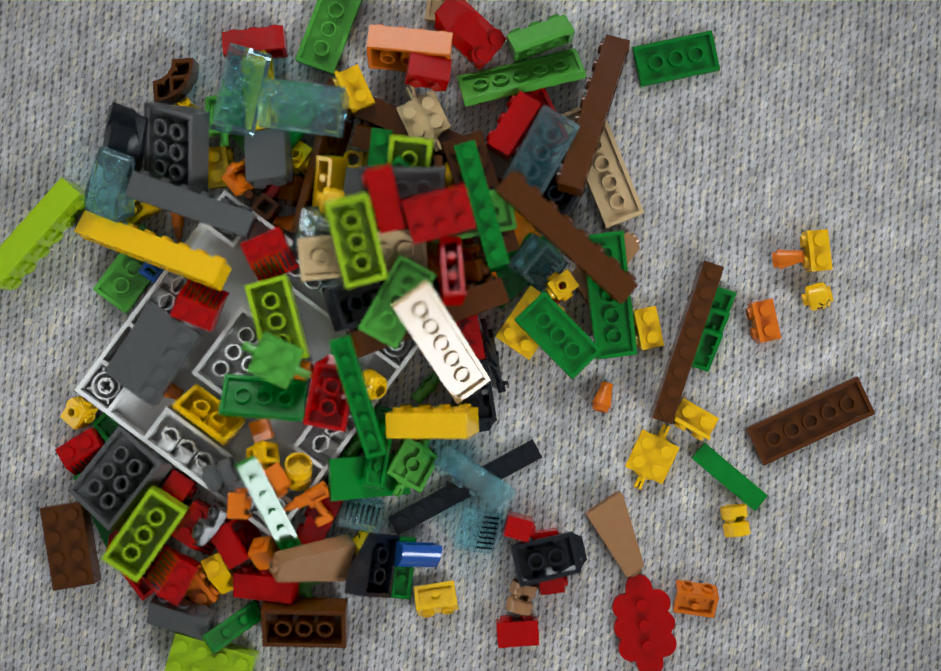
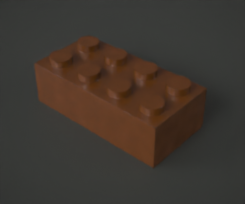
[40,501,101,591]
[261,597,349,648]

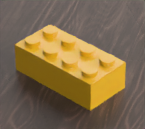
[385,403,479,439]

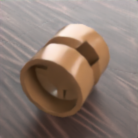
[505,579,538,615]

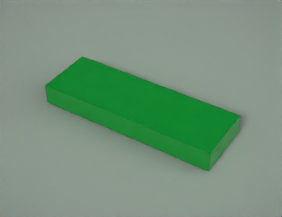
[391,536,416,600]
[201,600,261,654]

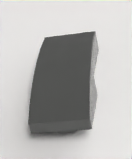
[192,500,227,546]

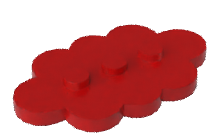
[612,574,677,671]

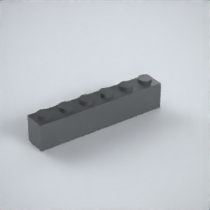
[125,170,257,239]

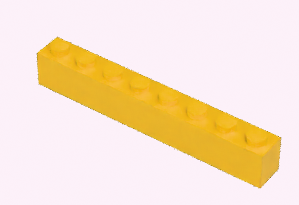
[74,210,232,291]

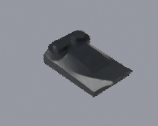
[97,101,149,177]
[452,359,497,432]
[510,531,587,587]

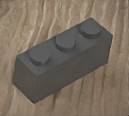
[146,594,216,641]

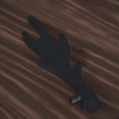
[481,318,508,393]

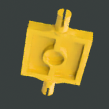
[625,424,680,490]

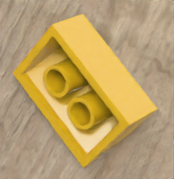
[172,383,246,446]

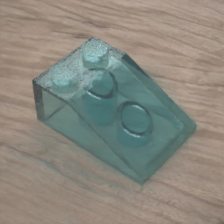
[85,146,134,223]

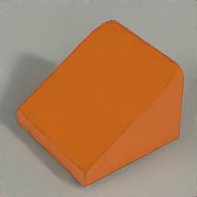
[249,419,275,443]

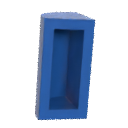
[395,542,442,567]

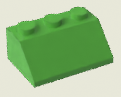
[506,14,575,63]

